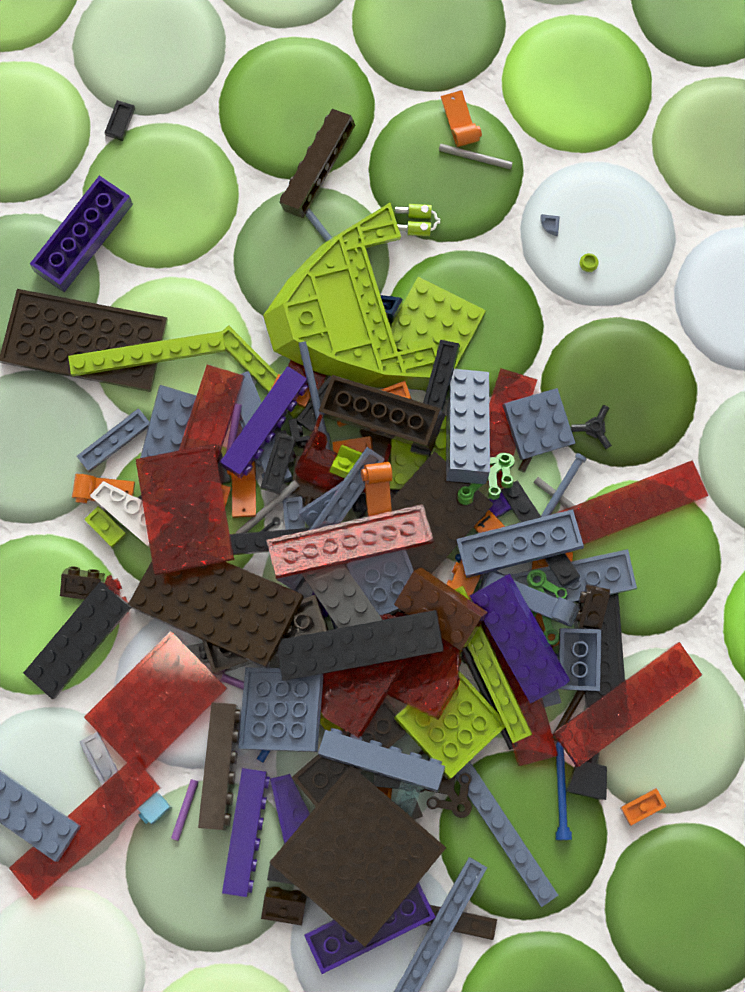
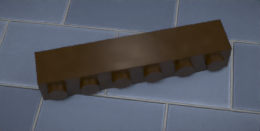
[279,109,356,218]

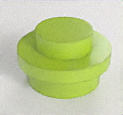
[579,253,599,272]

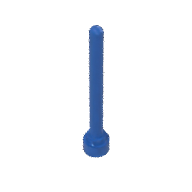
[555,741,572,840]

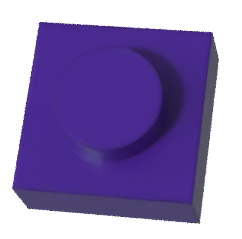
[489,491,512,518]

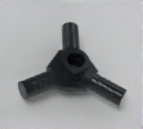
[571,405,612,450]

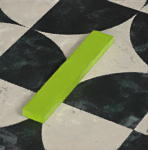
[222,325,305,419]

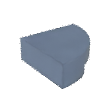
[540,214,560,236]

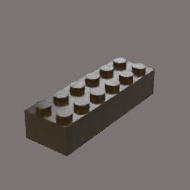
[319,375,445,451]
[202,595,329,676]
[291,697,407,807]
[198,702,241,830]

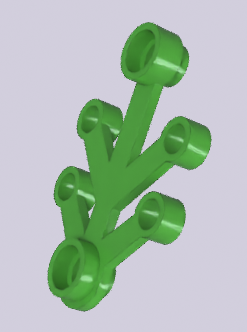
[458,453,515,505]
[527,569,568,645]

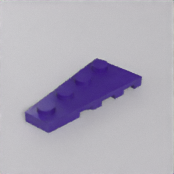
[270,774,310,843]

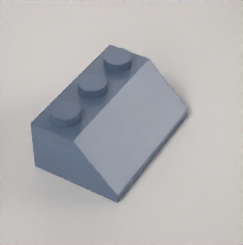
[558,628,601,691]

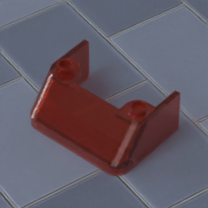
[295,414,392,492]

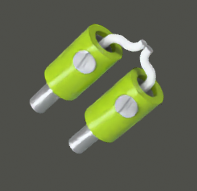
[395,204,440,237]

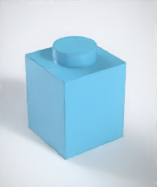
[137,792,171,824]

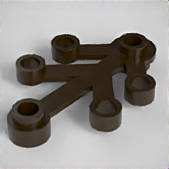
[415,750,472,818]

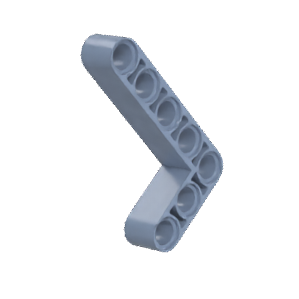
[481,571,580,627]

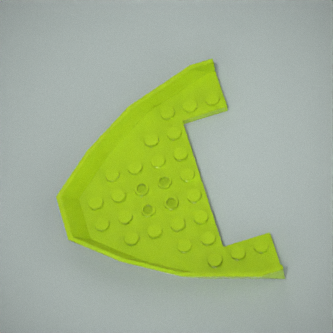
[263,203,437,390]

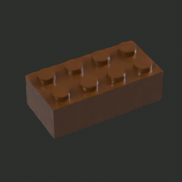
[394,568,488,650]

